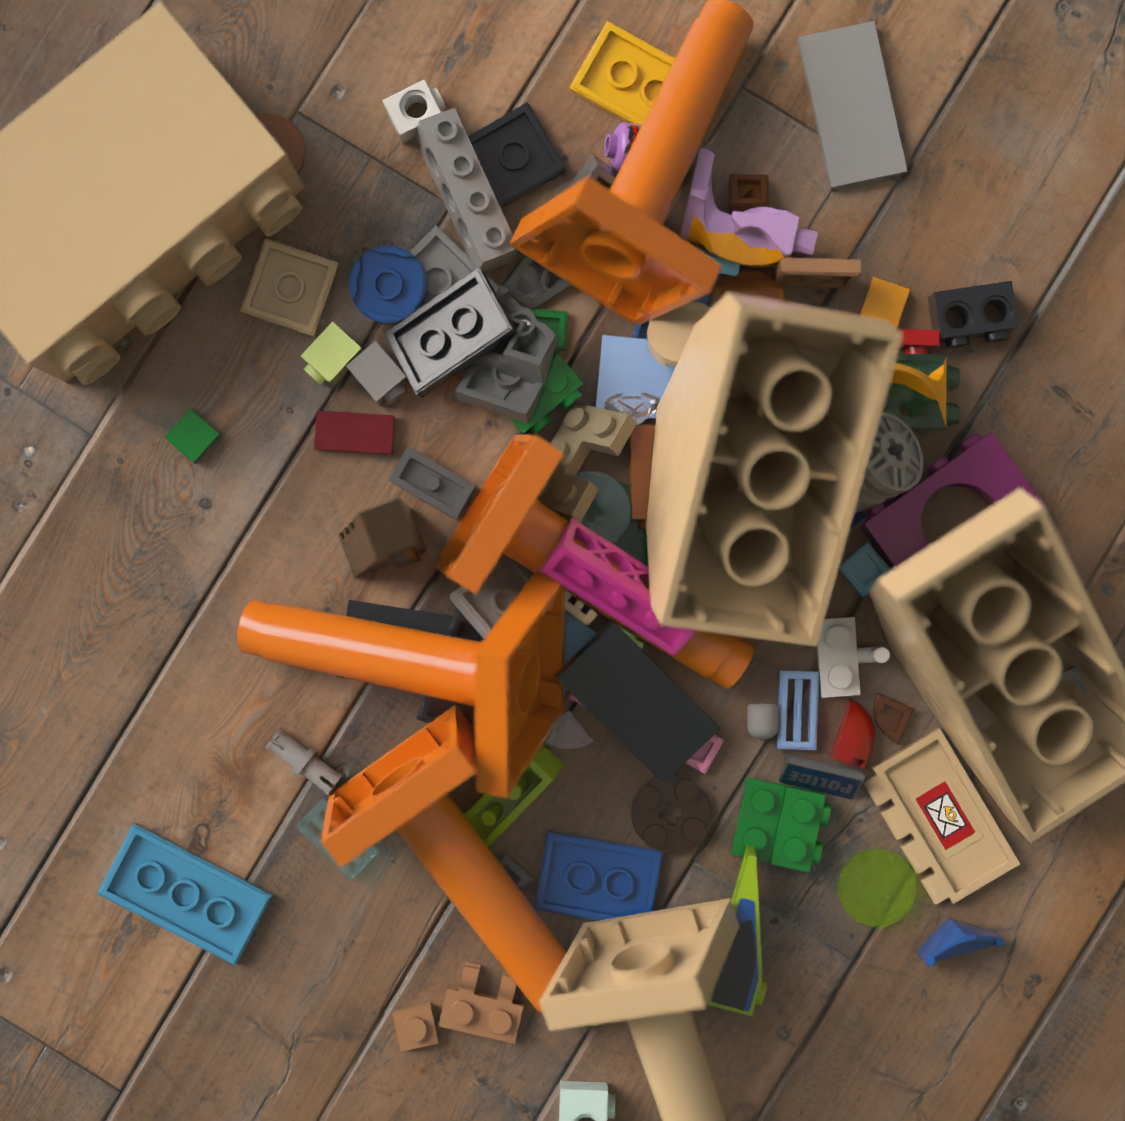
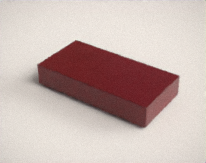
[314,410,395,455]

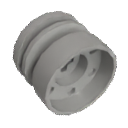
[854,412,923,512]

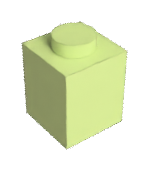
[301,321,363,387]

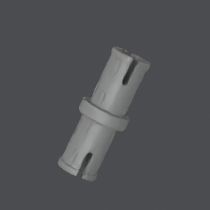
[265,728,343,795]

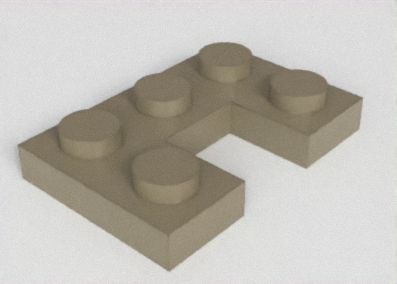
[537,403,637,523]

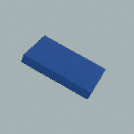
[534,831,663,920]

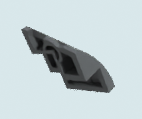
[455,285,557,423]

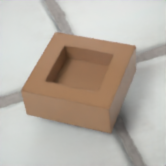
[392,1002,440,1052]

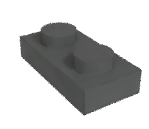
[388,447,476,520]

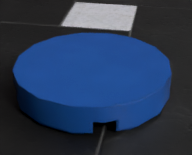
[349,245,427,324]

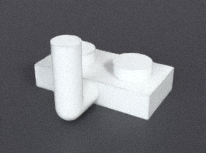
[816,617,890,698]

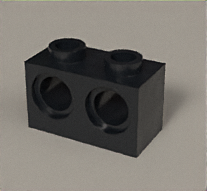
[928,281,1019,348]

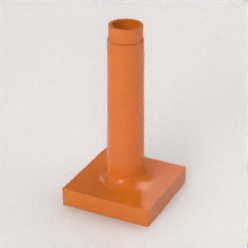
[509,0,753,326]
[432,434,756,689]
[237,572,565,798]
[321,705,567,1016]

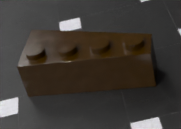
[338,498,427,578]

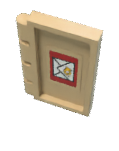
[863,728,1020,904]

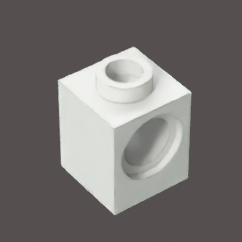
[382,80,446,144]

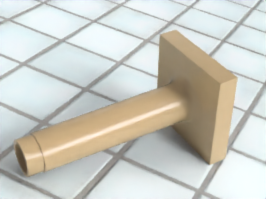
[539,898,739,1121]

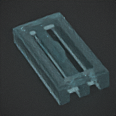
[295,797,380,881]

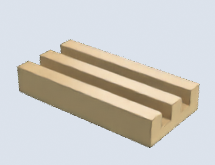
[564,590,597,625]

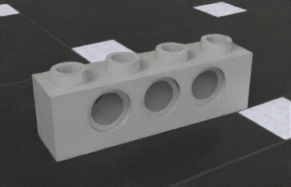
[414,107,518,273]

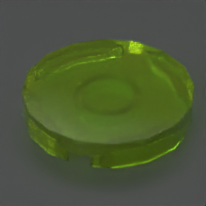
[837,848,916,927]

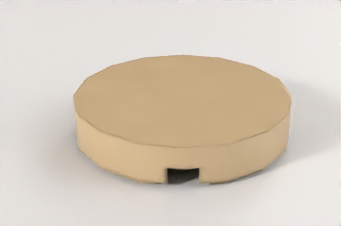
[647,302,712,367]

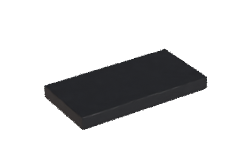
[555,620,720,783]

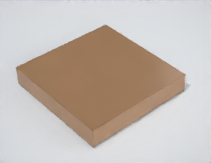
[773,258,861,288]

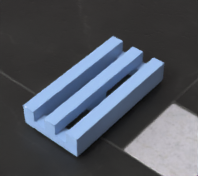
[776,670,819,750]

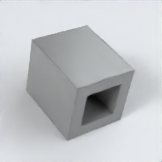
[346,341,409,406]

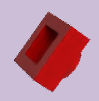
[899,329,940,357]

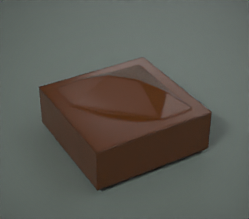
[729,174,769,214]

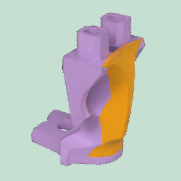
[680,148,818,269]

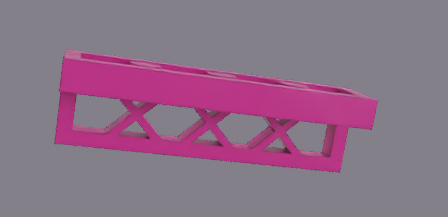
[541,518,697,656]

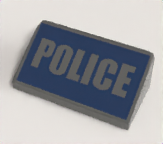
[779,753,865,799]

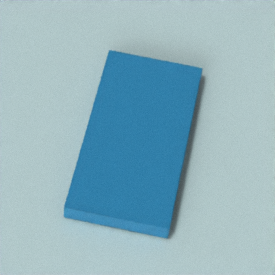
[97,823,273,966]

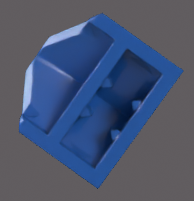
[917,918,1005,967]

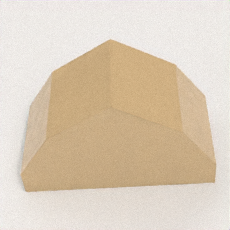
[646,292,903,646]
[869,488,1125,843]

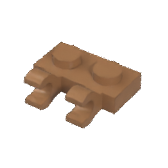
[438,961,524,1044]

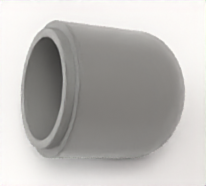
[747,704,779,740]

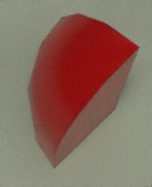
[829,698,875,769]

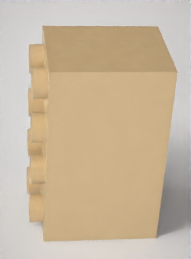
[0,2,306,385]

